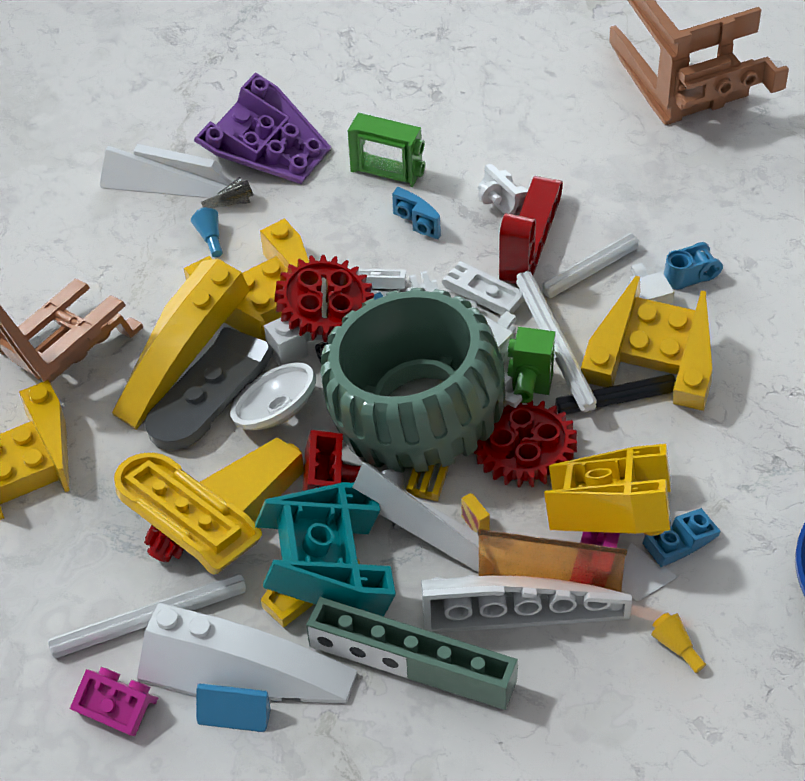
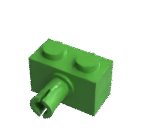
[507,327,556,403]

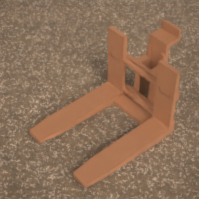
[609,0,789,125]
[0,278,143,383]

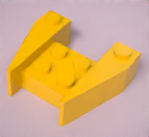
[184,218,309,341]
[581,276,712,411]
[0,380,70,520]
[544,444,671,536]

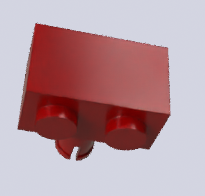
[303,430,361,491]

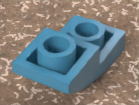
[392,187,441,239]
[642,508,721,567]

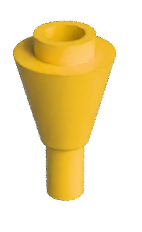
[651,612,706,673]

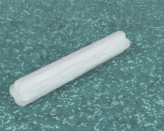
[542,233,639,298]

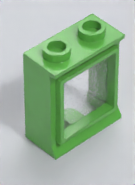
[347,112,426,187]

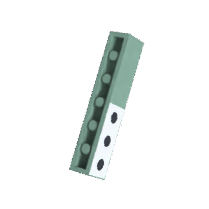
[306,597,518,710]

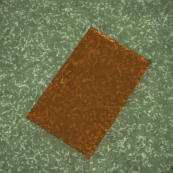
[477,529,627,592]

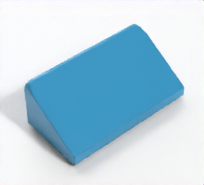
[196,683,271,732]

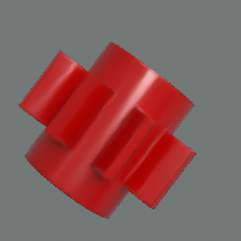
[144,525,184,562]

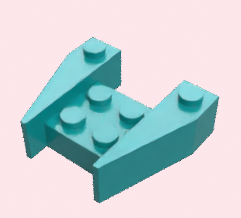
[255,482,396,617]

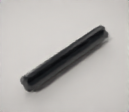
[555,374,676,414]

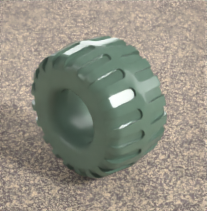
[320,288,505,473]

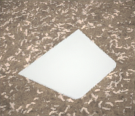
[608,543,678,601]

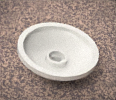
[230,363,316,430]

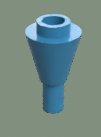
[191,207,223,258]

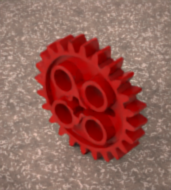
[274,254,374,342]
[474,400,577,488]

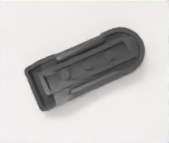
[145,327,274,450]

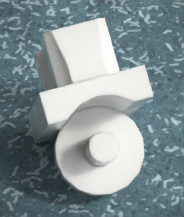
[478,164,528,215]

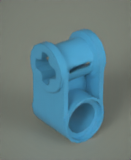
[664,242,723,290]

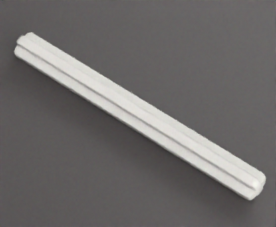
[516,271,597,412]
[48,574,246,658]

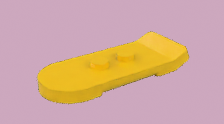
[114,452,262,575]

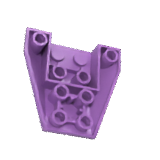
[194,72,331,184]

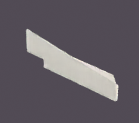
[100,144,240,200]
[352,463,497,576]

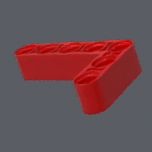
[499,176,563,285]

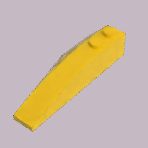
[112,259,250,430]

